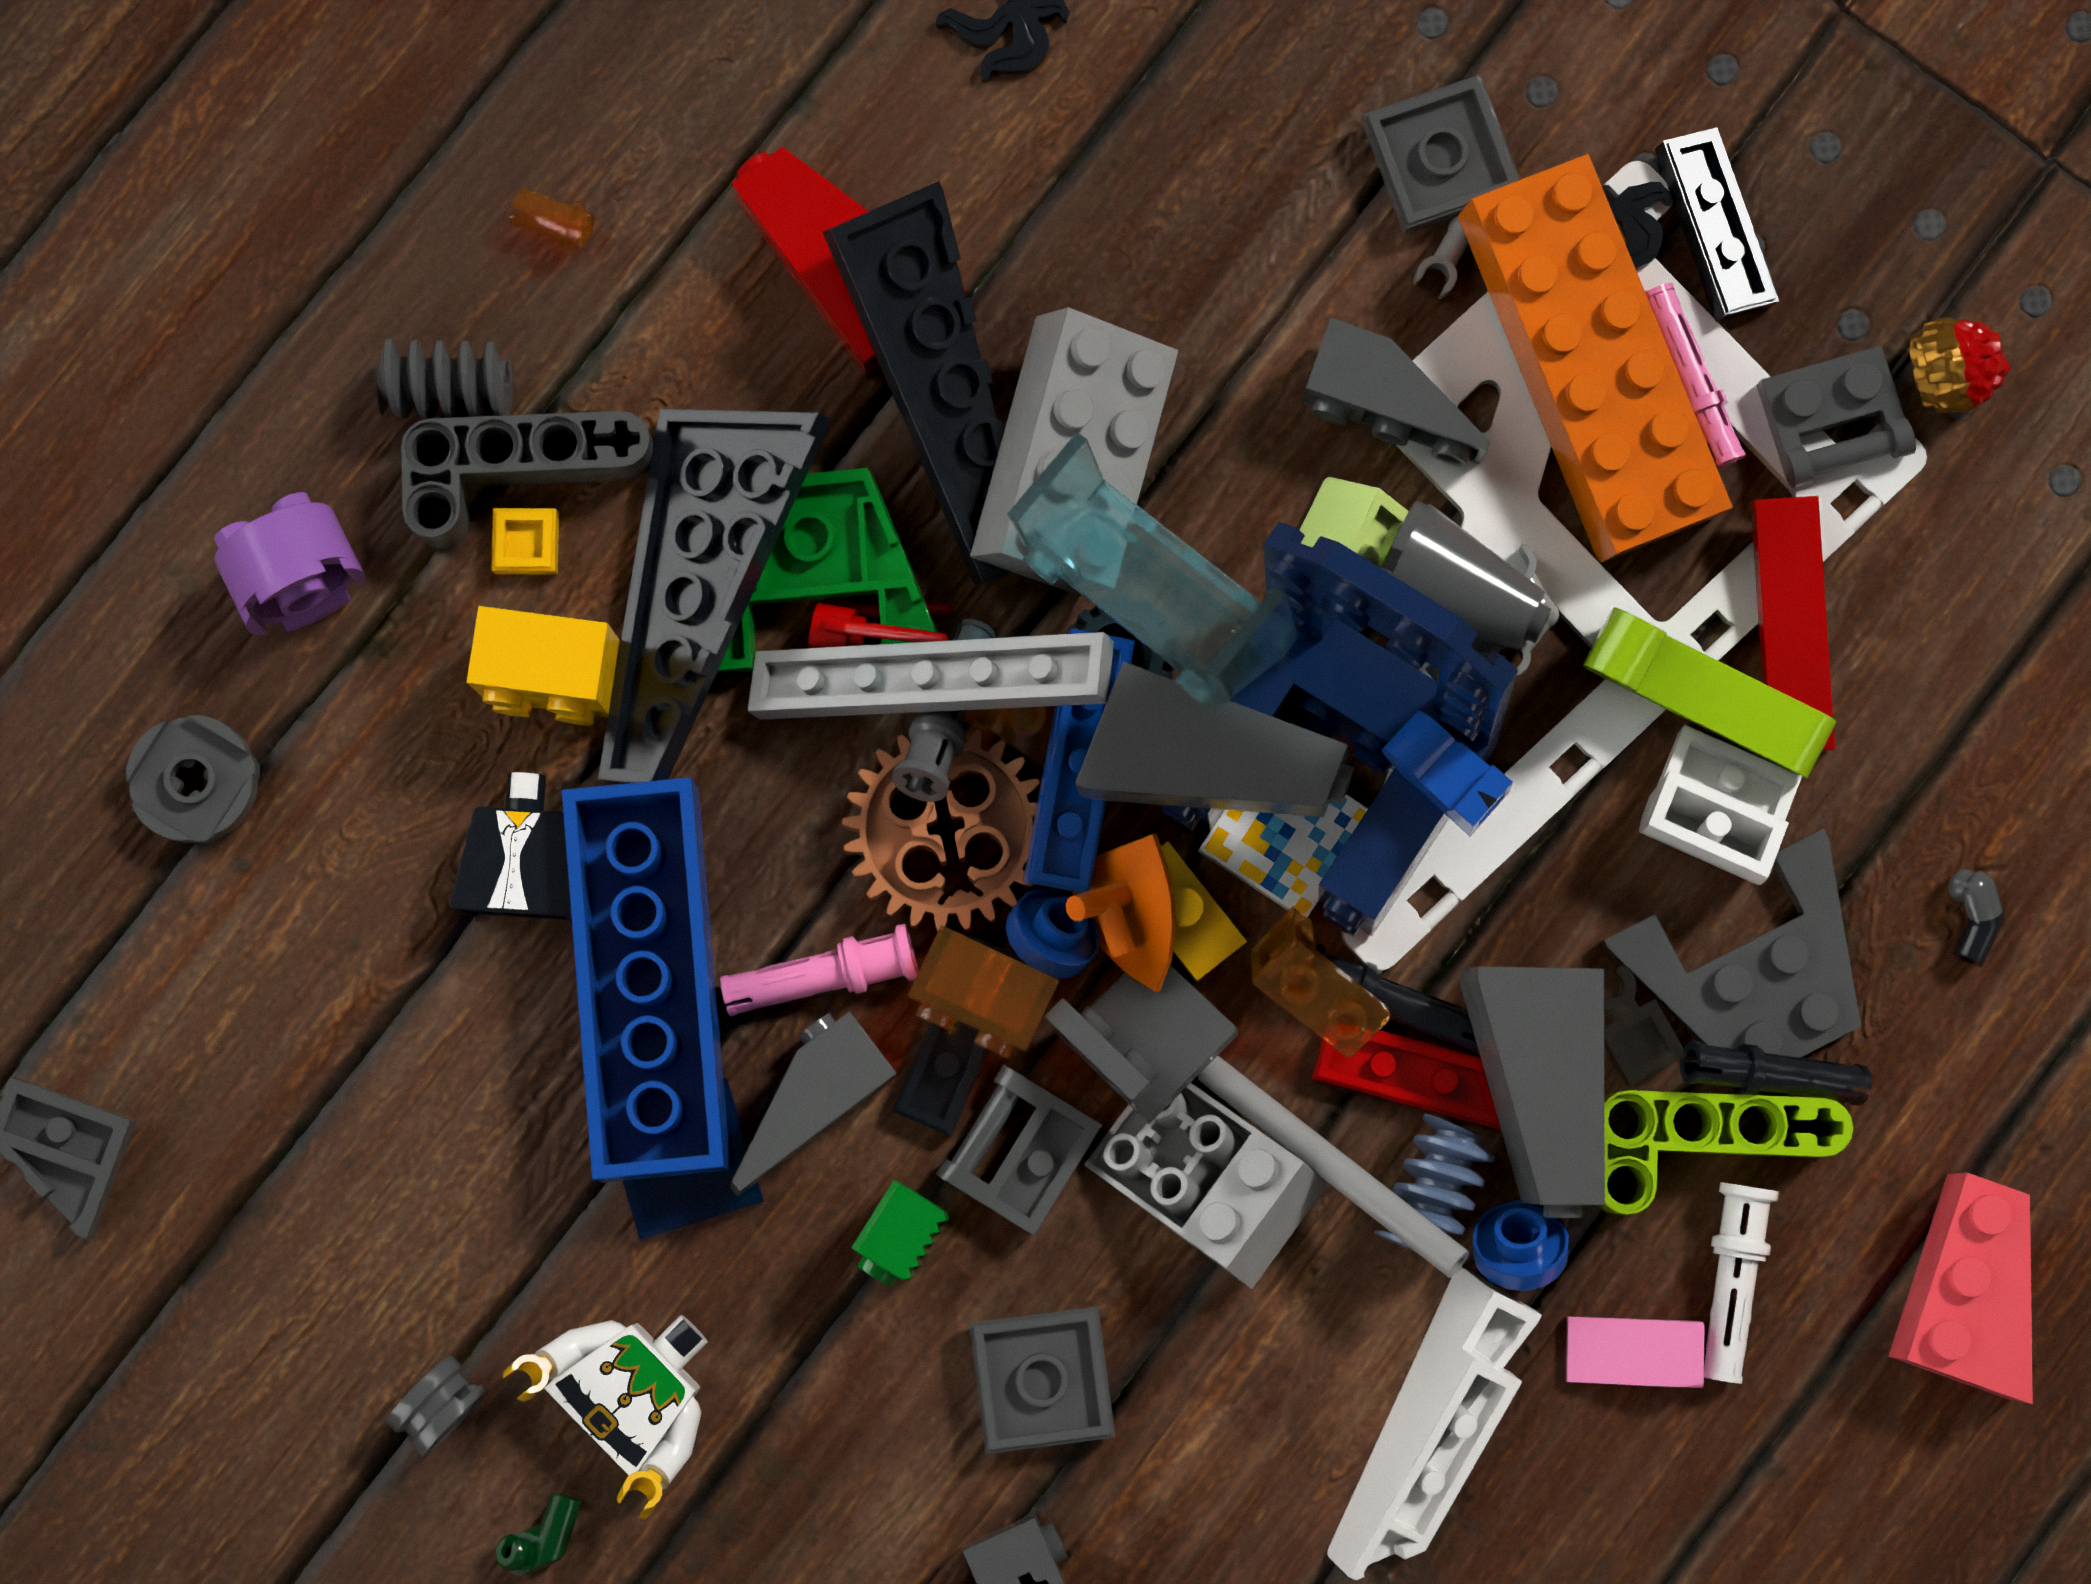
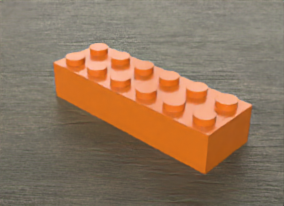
[1458,154,1733,563]

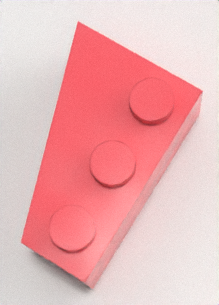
[1888,1173,2033,1405]

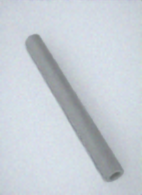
[1198,1056,1469,1278]

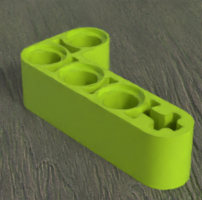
[1582,607,1837,779]
[1596,1090,1853,1215]

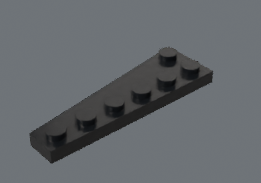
[822,181,1009,585]

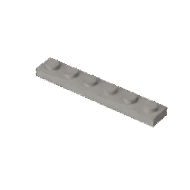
[748,632,1114,720]

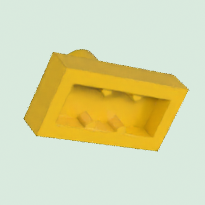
[1161,842,1247,982]

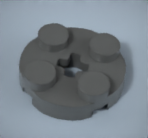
[126,715,260,844]

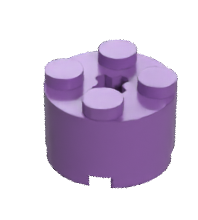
[214,492,366,635]

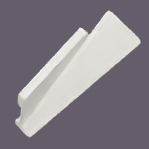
[1327,1267,1542,1580]

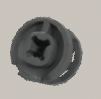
[385,1355,488,1458]

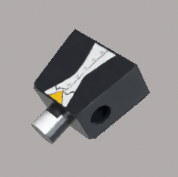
[450,772,572,921]

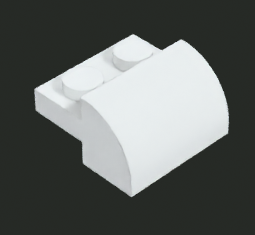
[1639,725,1802,885]

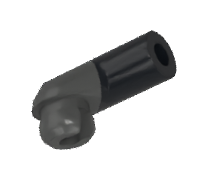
[1948,868,2004,967]

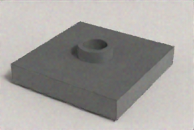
[1361,74,1520,235]
[969,1306,1115,1454]

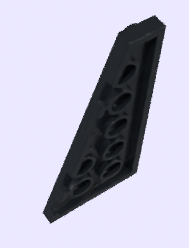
[598,409,831,784]

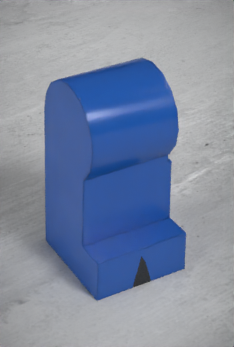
[1382,710,1513,837]

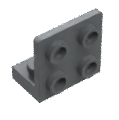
[1044,965,1238,1124]

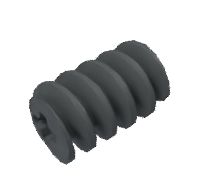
[377,338,513,419]

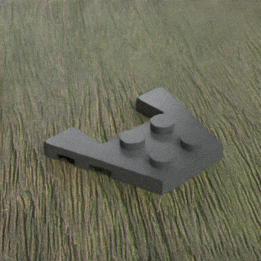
[1600,828,1861,1058]

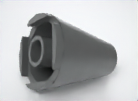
[1381,501,1552,650]

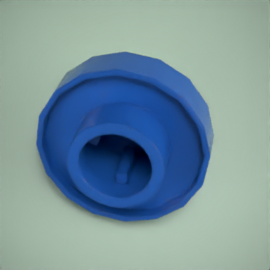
[1006,888,1100,979]
[1472,1201,1569,1291]

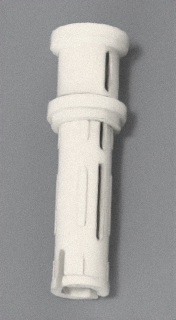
[1704,1182,1779,1384]

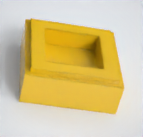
[492,508,559,575]

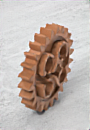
[842,729,1040,933]

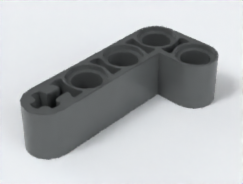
[401,411,654,549]

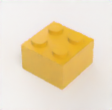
[466,606,621,726]

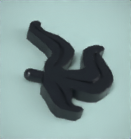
[936,0,1069,83]
[1602,182,1672,270]

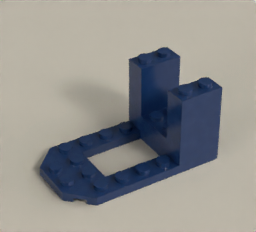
[1161,522,1518,937]

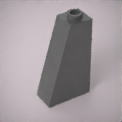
[1075,661,1355,817]
[1459,966,1605,1218]

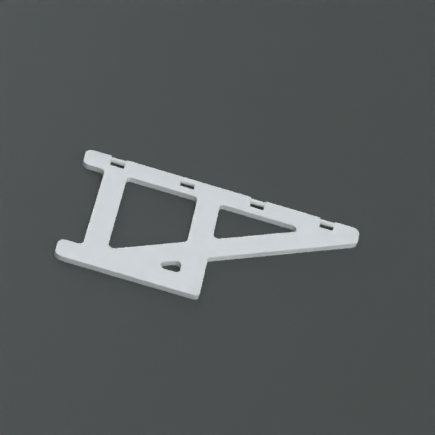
[1341,161,1927,971]

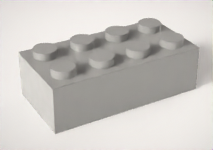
[970,307,1178,596]

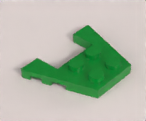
[716,468,938,675]

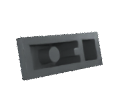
[730,1011,897,1197]

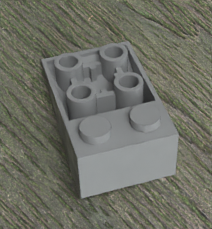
[1084,1083,1328,1289]

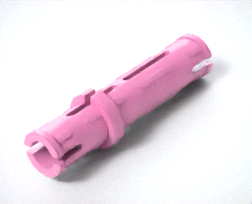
[1645,283,1746,470]

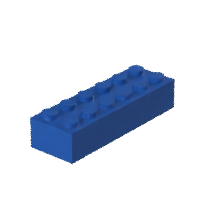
[562,777,731,1183]

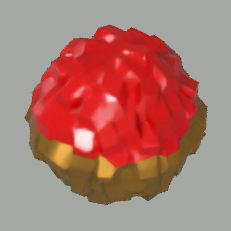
[1910,317,2011,414]

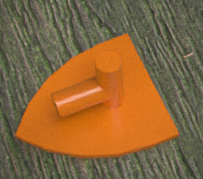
[1066,833,1176,993]

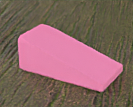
[1566,1316,1704,1388]

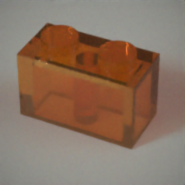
[908,925,1059,1059]

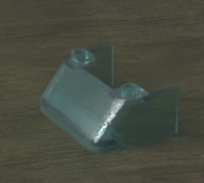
[1007,432,1298,706]

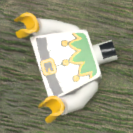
[503,1315,708,1519]

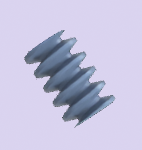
[1373,1114,1495,1253]

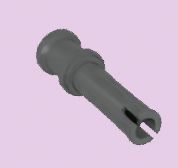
[892,619,996,802]

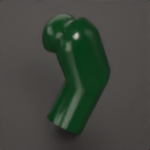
[495,1492,582,1575]

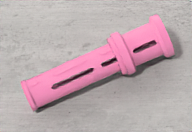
[720,924,919,1017]

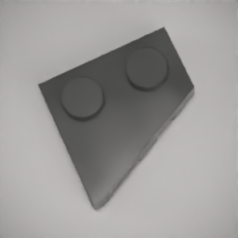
[0,1077,137,1239]

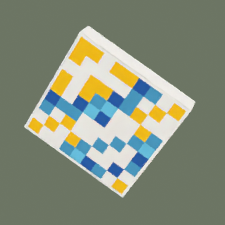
[1198,795,1368,921]

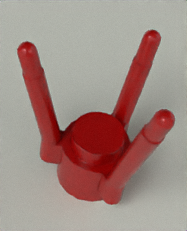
[809,600,952,648]

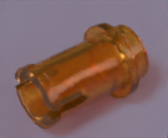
[509,187,595,250]

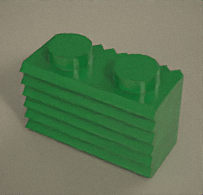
[852,1180,949,1287]

